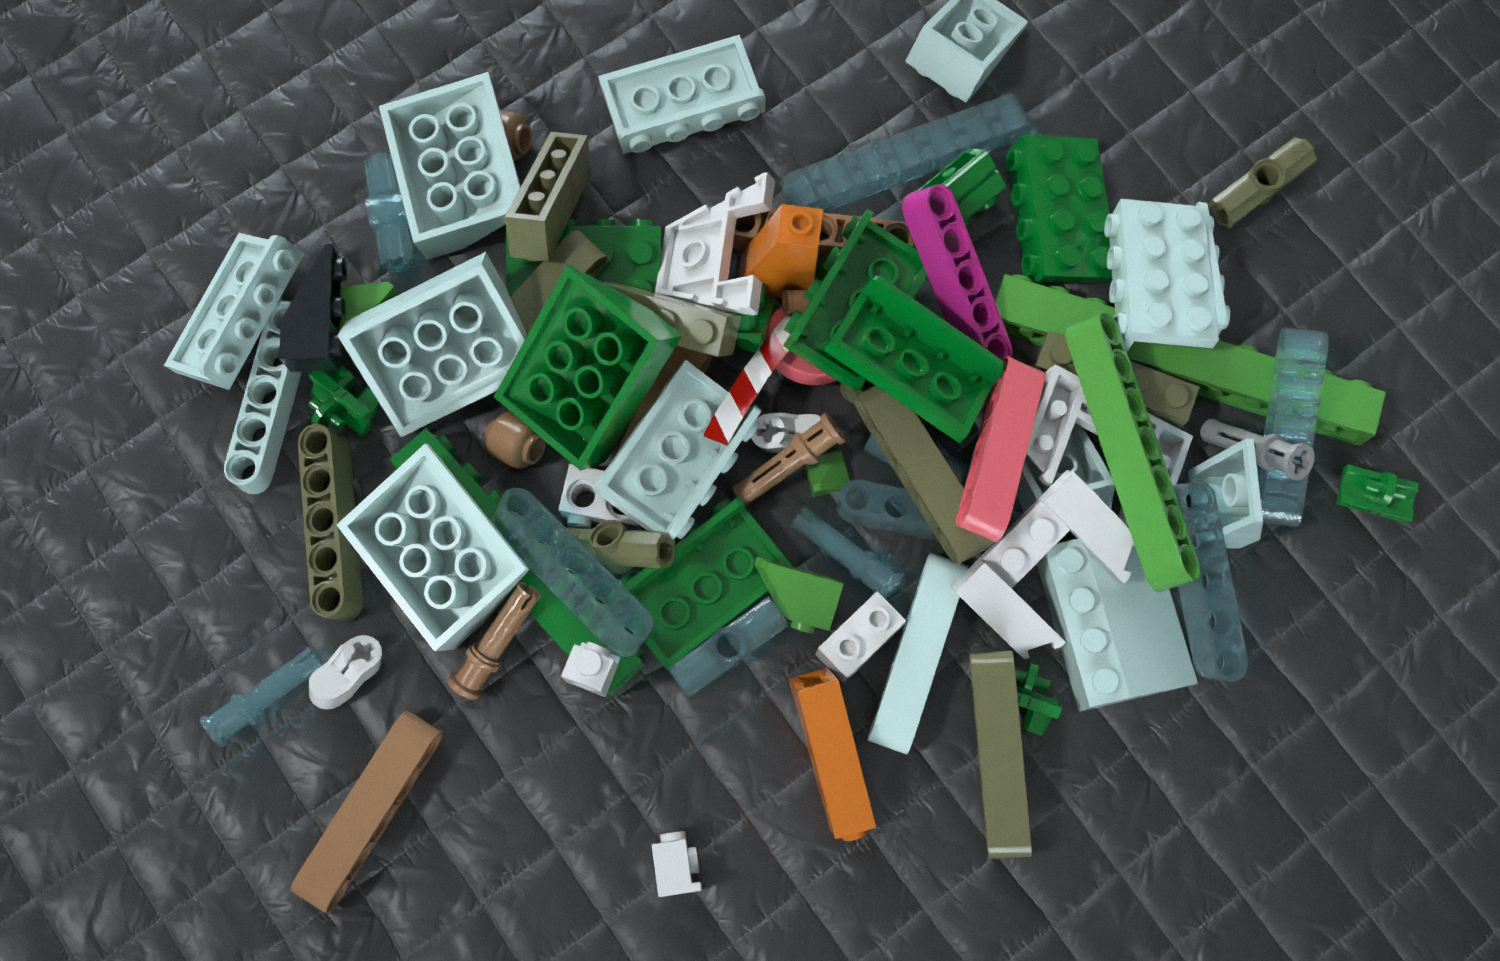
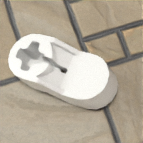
[751,412,821,453]
[309,635,382,709]

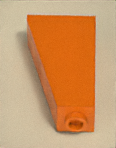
[737,204,823,298]
[788,667,876,841]

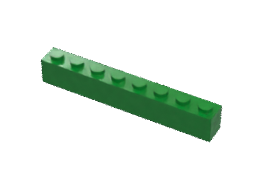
[389,428,645,700]

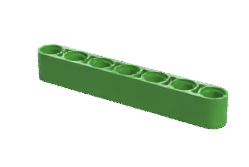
[1065,311,1201,592]

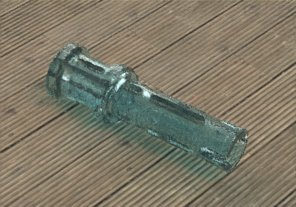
[791,506,905,601]
[199,646,323,748]

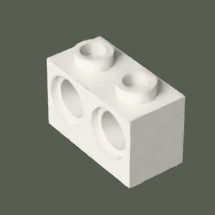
[558,464,642,530]
[816,591,906,684]

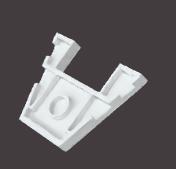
[655,172,775,315]

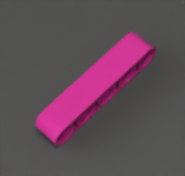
[902,184,1012,361]

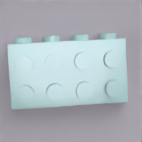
[598,35,766,154]
[1104,199,1219,351]
[164,233,304,390]
[592,360,761,540]

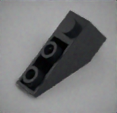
[279,244,347,372]

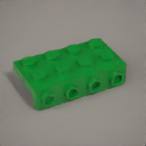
[1006,134,1113,285]
[783,209,927,392]
[506,219,662,297]
[825,275,1006,443]
[610,497,793,672]

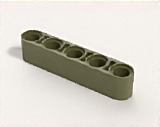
[510,230,608,335]
[853,385,994,565]
[298,424,364,622]
[969,651,1032,860]

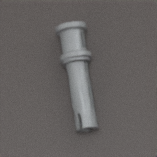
[1200,418,1314,480]

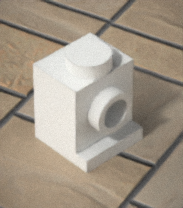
[561,642,621,697]
[652,831,702,897]

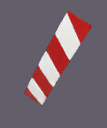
[703,314,792,446]

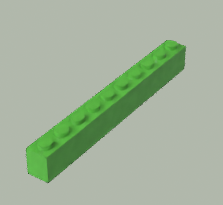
[994,274,1386,446]

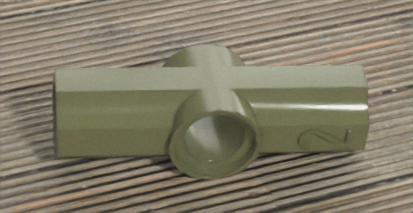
[1208,136,1317,229]
[554,520,675,574]

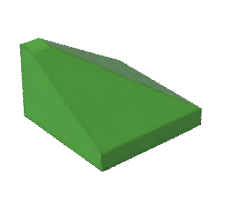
[804,450,851,498]

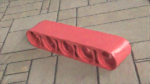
[956,356,1045,542]

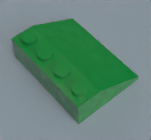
[494,265,682,471]

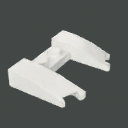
[1026,364,1193,525]
[951,470,1135,659]

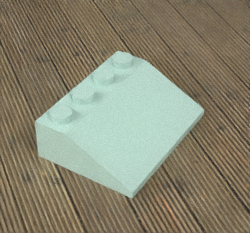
[379,72,521,260]
[338,252,527,437]
[337,443,529,651]
[1037,539,1198,712]

